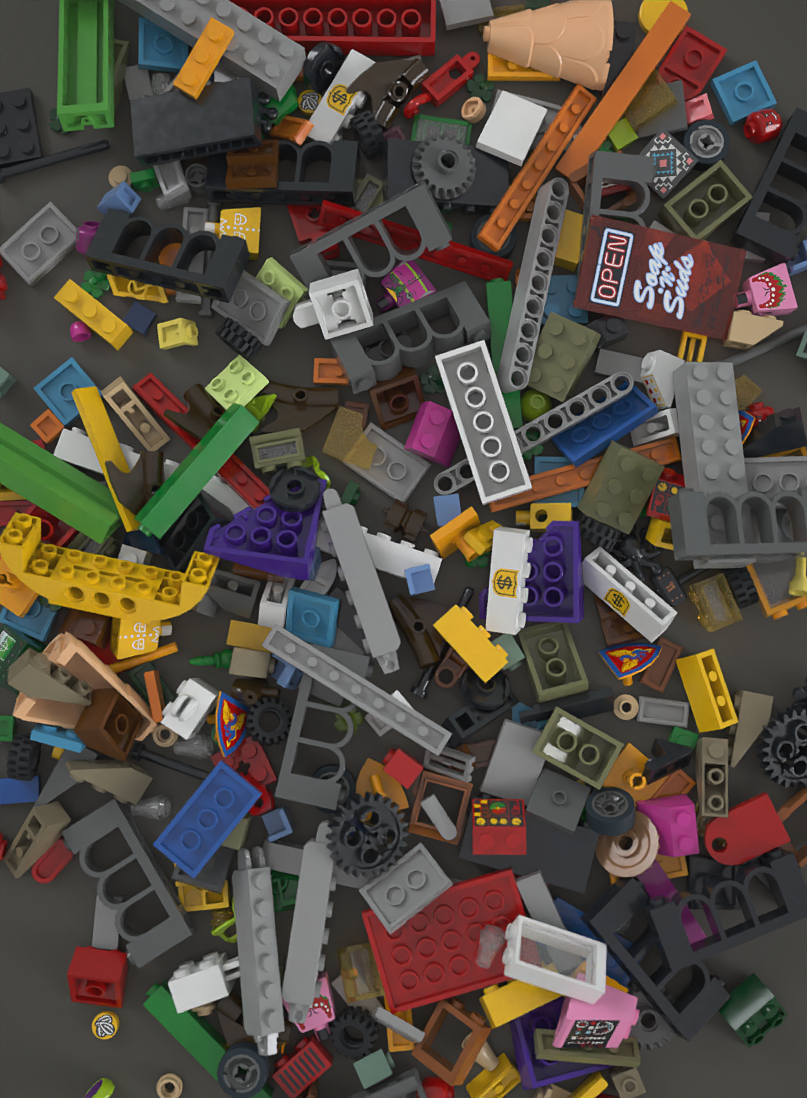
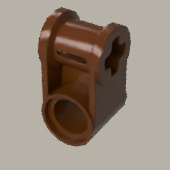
[434,647,469,688]

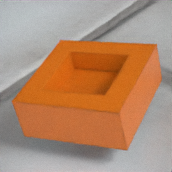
[30,409,67,445]

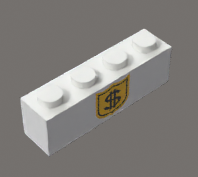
[304,49,376,146]
[485,527,533,635]
[582,546,677,643]

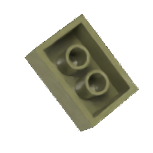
[658,160,753,251]
[527,312,601,403]
[577,440,664,534]

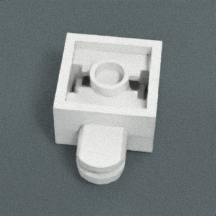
[293,269,373,340]
[161,678,220,740]
[168,951,240,1013]

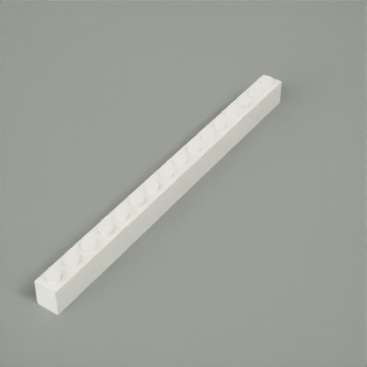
[53,427,442,583]

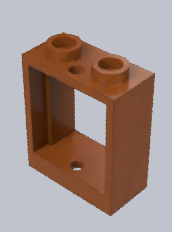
[411,997,492,1086]

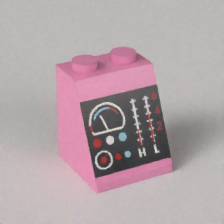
[552,973,639,1048]

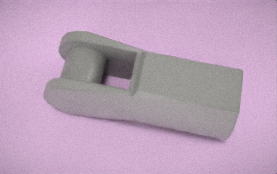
[420,794,457,840]

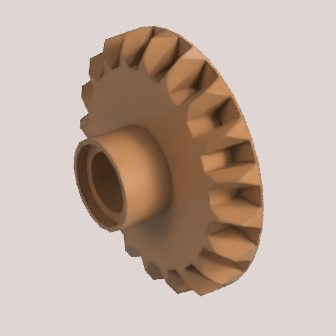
[595,811,660,878]

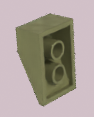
[517,622,589,704]
[531,706,624,790]

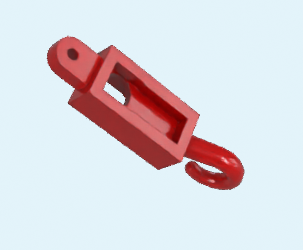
[403,52,480,119]

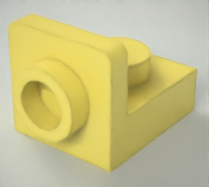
[157,318,198,350]

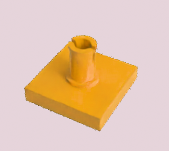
[430,506,481,562]
[0,558,39,618]
[602,742,668,811]

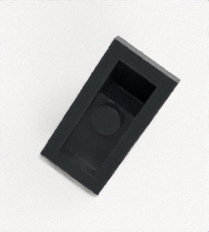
[642,738,694,785]

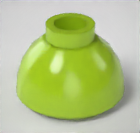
[520,389,552,422]

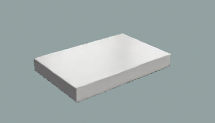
[476,91,548,166]

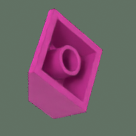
[404,401,461,468]
[636,794,699,857]

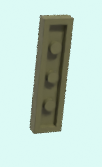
[534,1028,641,1067]

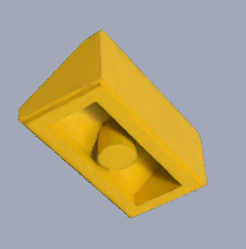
[466,1053,521,1098]

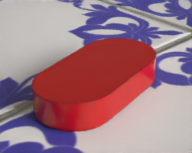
[31,837,75,884]

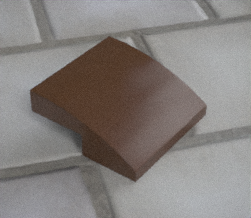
[225,139,279,189]
[594,595,645,648]

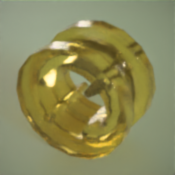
[210,909,234,926]

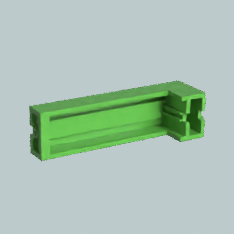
[57,0,114,131]
[0,423,123,544]

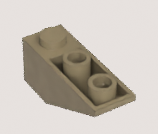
[7,648,92,706]
[726,690,774,767]
[695,737,728,818]
[65,759,153,805]

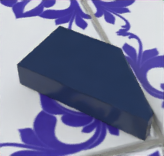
[123,530,165,555]

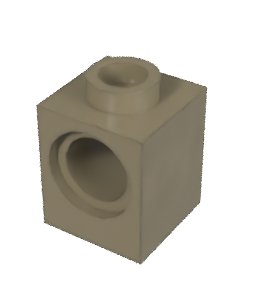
[607,1066,646,1098]

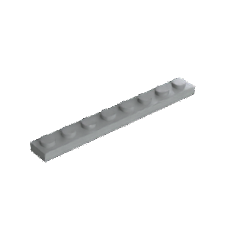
[261,624,452,756]

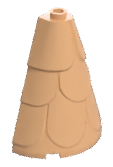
[483,0,614,91]
[13,632,158,741]

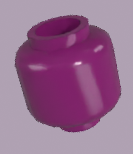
[76,221,101,258]

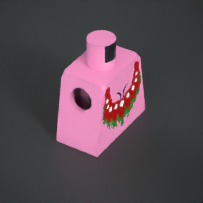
[733,263,798,316]
[281,971,336,1041]

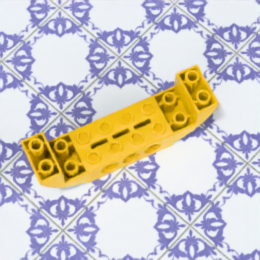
[0,512,220,625]

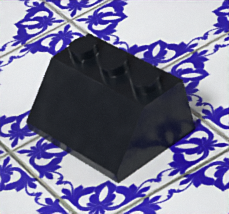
[159,489,234,573]

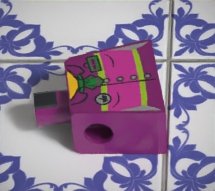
[375,260,437,313]

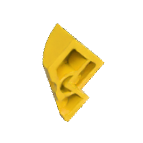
[106,262,169,303]
[174,863,232,912]

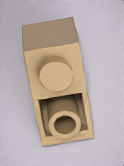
[723,310,783,351]

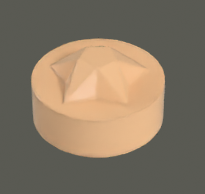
[461,97,486,124]

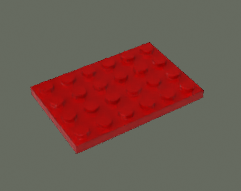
[362,867,541,1014]

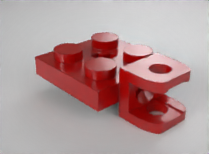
[287,205,340,260]
[210,736,278,816]

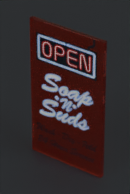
[573,215,747,340]

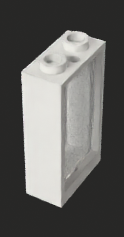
[502,915,607,1004]

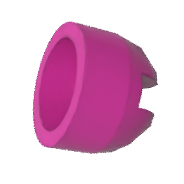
[70,321,92,342]

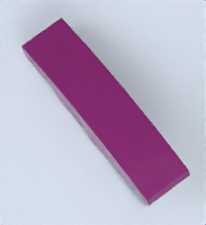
[636,859,706,944]

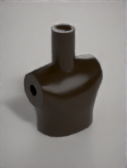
[231,677,281,704]

